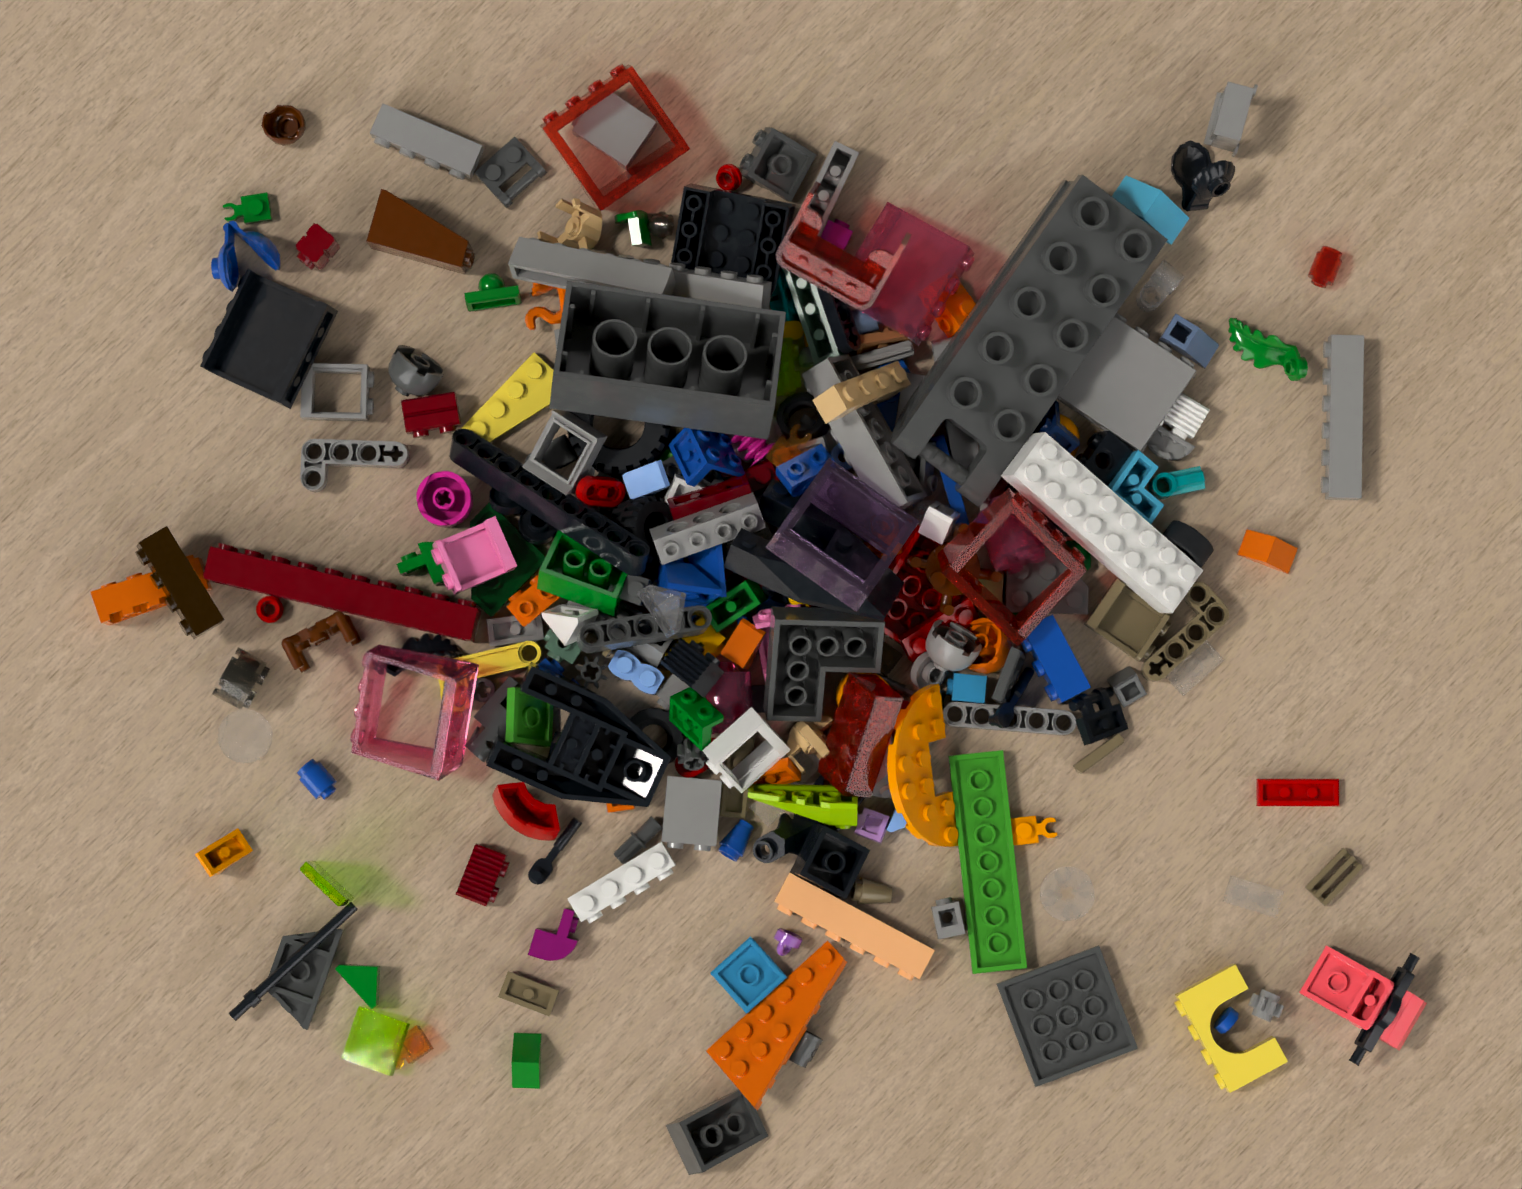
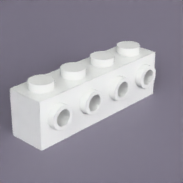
[567,842,676,924]

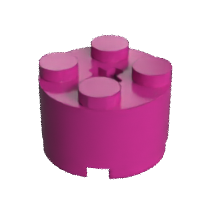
[416,471,473,528]

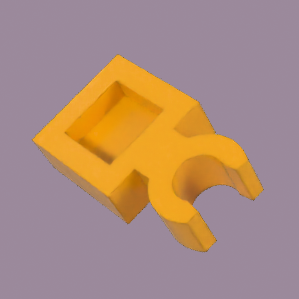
[1011,816,1057,845]

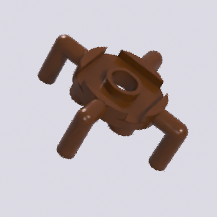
[907,523,1002,616]
[281,611,362,673]

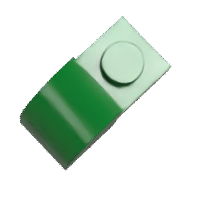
[396,542,445,586]

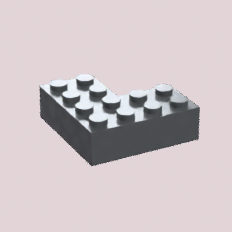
[763,606,885,722]

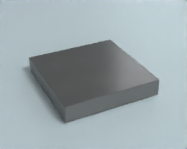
[992,647,1026,704]

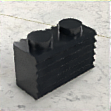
[661,638,724,698]

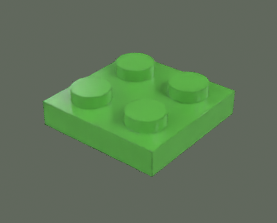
[505,687,553,747]

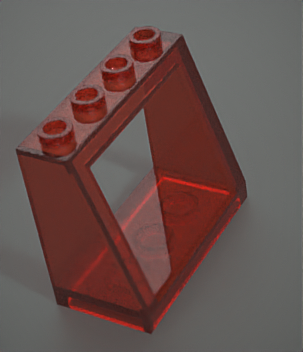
[540,64,690,211]
[937,488,1087,646]

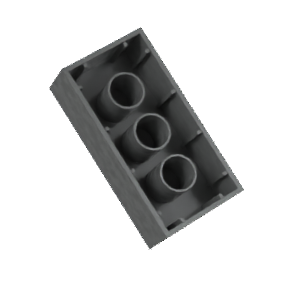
[549,281,786,440]

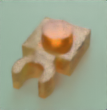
[764,424,812,467]
[382,1025,434,1070]

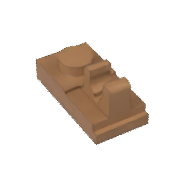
[856,322,910,355]

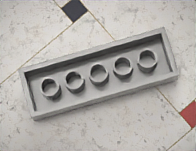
[802,354,927,518]

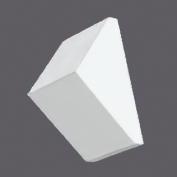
[918,501,961,545]
[541,604,599,646]

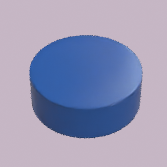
[1213,1007,1239,1034]

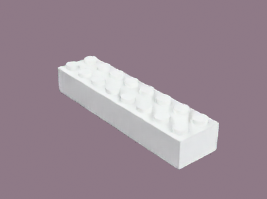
[1001,432,1203,613]

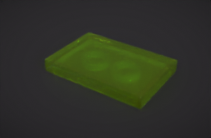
[300,861,354,906]

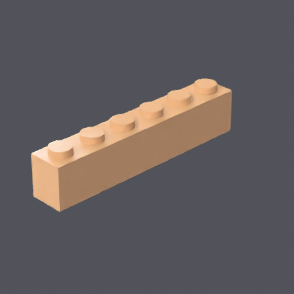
[774,872,935,981]

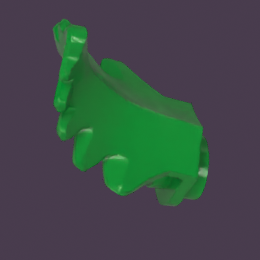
[1228,318,1308,381]

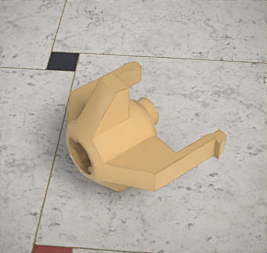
[537,198,602,250]
[786,716,837,774]

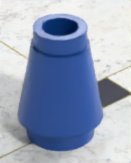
[718,819,754,862]

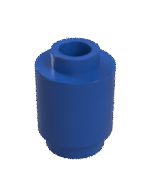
[297,759,337,800]

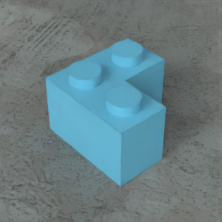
[1112,175,1189,245]
[1108,450,1164,524]

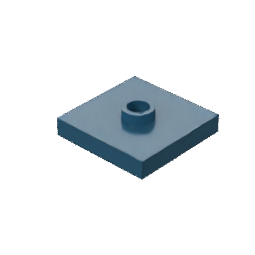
[710,936,787,1014]

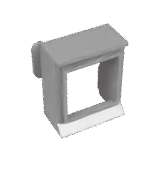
[1203,82,1258,157]
[522,410,607,495]

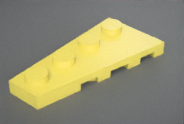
[461,352,554,443]

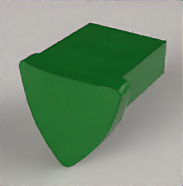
[614,210,652,248]

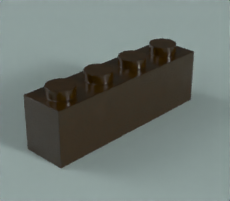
[135,526,225,640]

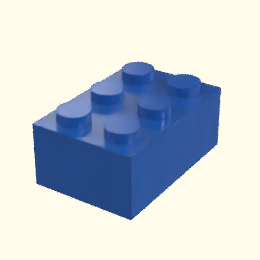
[1019,614,1091,704]

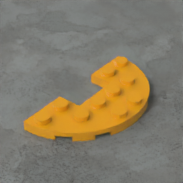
[887,684,958,847]

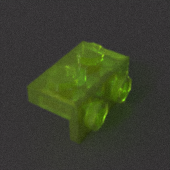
[776,337,801,396]

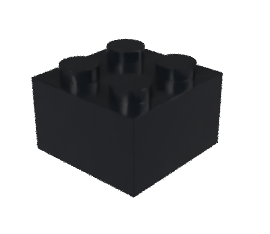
[790,824,870,899]

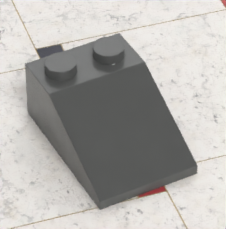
[666,1089,768,1175]

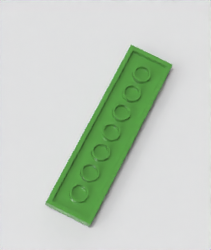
[948,750,1027,974]

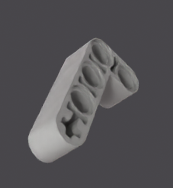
[300,439,410,493]

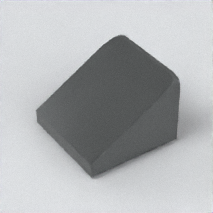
[1107,666,1147,708]

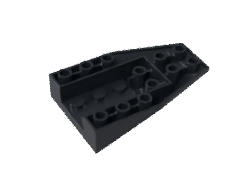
[671,183,796,298]

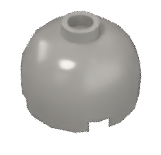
[926,620,982,672]

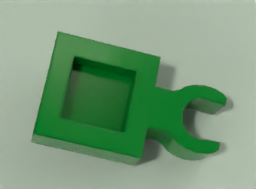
[223,192,272,225]

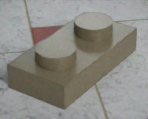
[498,971,560,1016]

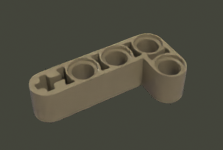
[1141,582,1229,682]

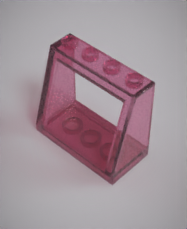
[350,645,479,781]

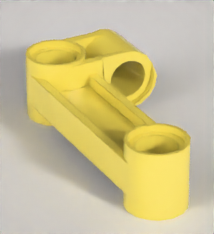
[437,641,543,714]

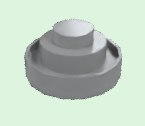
[910,652,948,689]

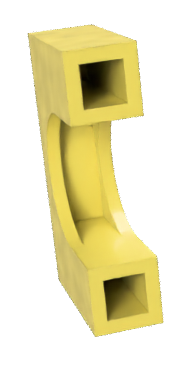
[1174,964,1288,1093]

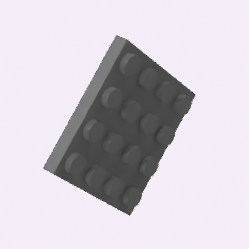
[996,945,1138,1087]

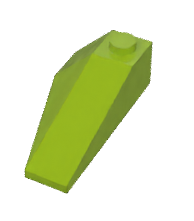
[748,784,858,829]

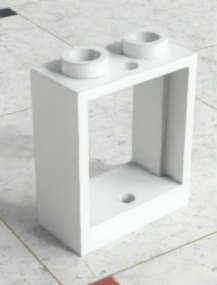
[702,707,791,793]

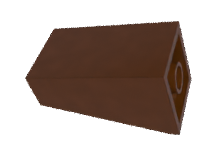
[366,189,475,275]

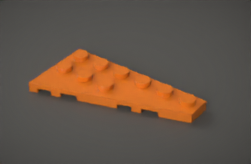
[706,941,847,1111]

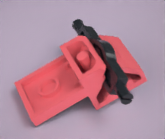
[1299,945,1427,1066]

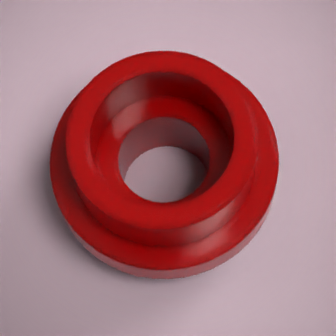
[716,164,742,191]
[256,596,284,623]

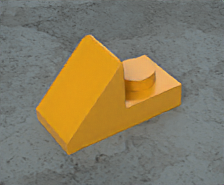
[195,828,253,877]

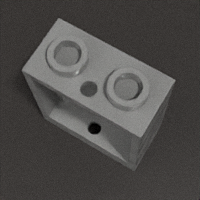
[300,363,374,421]

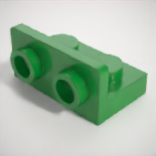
[669,687,724,751]

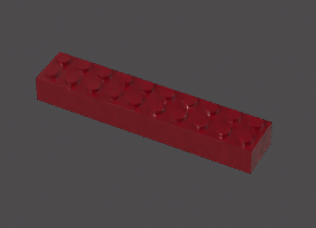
[203,543,481,643]

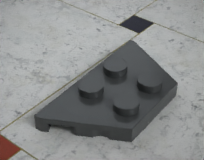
[268,929,344,1030]

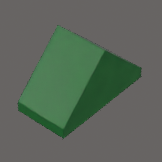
[335,964,380,1009]
[511,1033,542,1089]

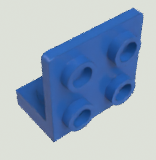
[668,428,745,487]

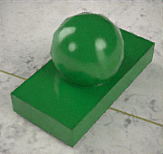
[464,273,522,312]

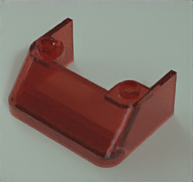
[776,181,912,310]

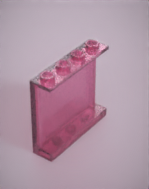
[840,202,974,346]

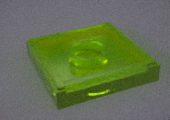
[341,1006,410,1076]

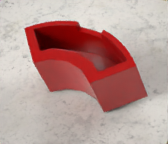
[492,782,560,841]

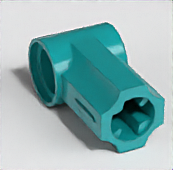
[1149,466,1205,500]

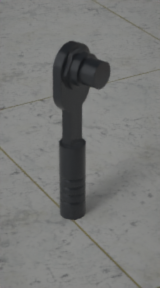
[988,667,1035,728]
[528,817,582,885]

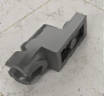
[465,676,519,762]

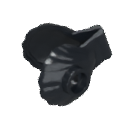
[1171,141,1235,212]

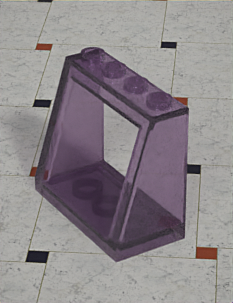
[765,458,919,612]

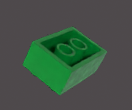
[537,530,628,616]

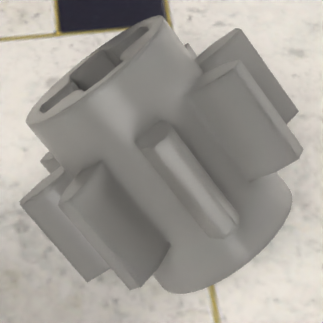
[1248,989,1284,1022]

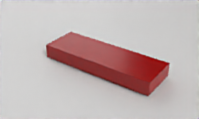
[1256,779,1339,806]

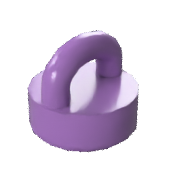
[774,928,802,956]

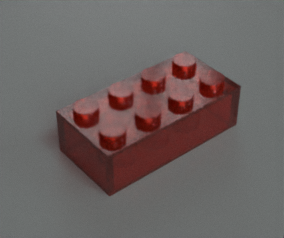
[817,673,904,798]

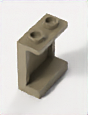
[1084,579,1171,661]

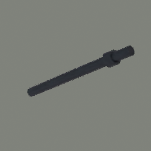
[229,902,358,1021]

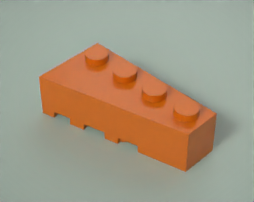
[91,555,212,625]

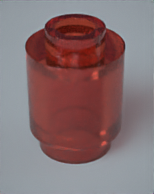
[1308,246,1342,288]

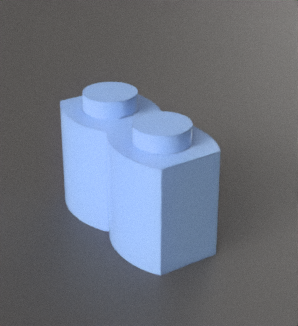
[608,650,665,695]

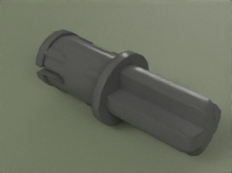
[614,816,663,864]

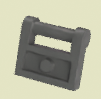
[474,137,547,209]

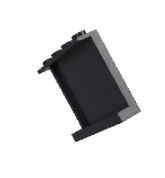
[200,269,338,409]

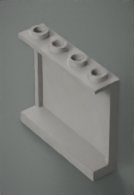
[1057,313,1196,453]

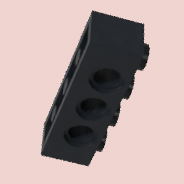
[1037,431,1133,537]

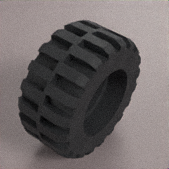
[567,411,671,477]

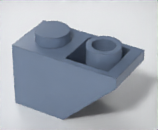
[1159,314,1219,369]

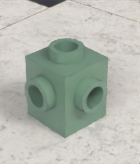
[544,628,582,664]

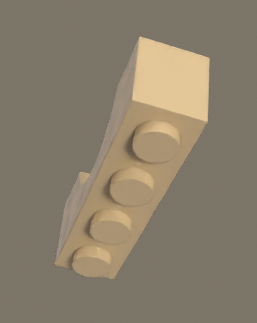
[813,361,911,424]

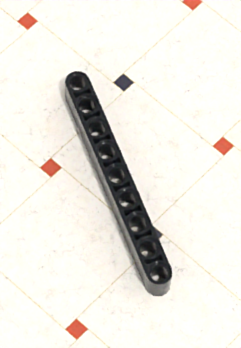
[449,429,650,576]

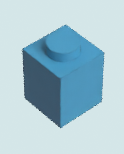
[946,673,987,704]

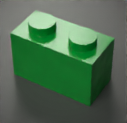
[707,579,768,632]

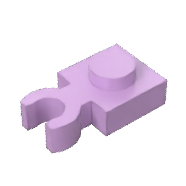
[852,807,891,843]

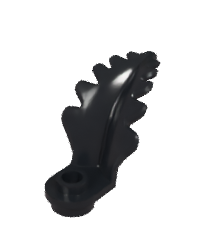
[367,633,464,677]
[753,813,824,863]

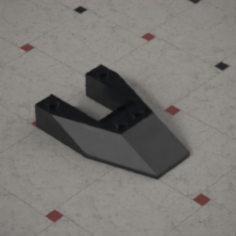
[724,479,904,621]
[486,662,671,807]

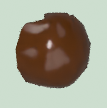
[261,105,306,146]

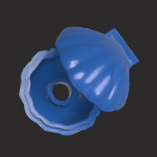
[211,221,281,292]

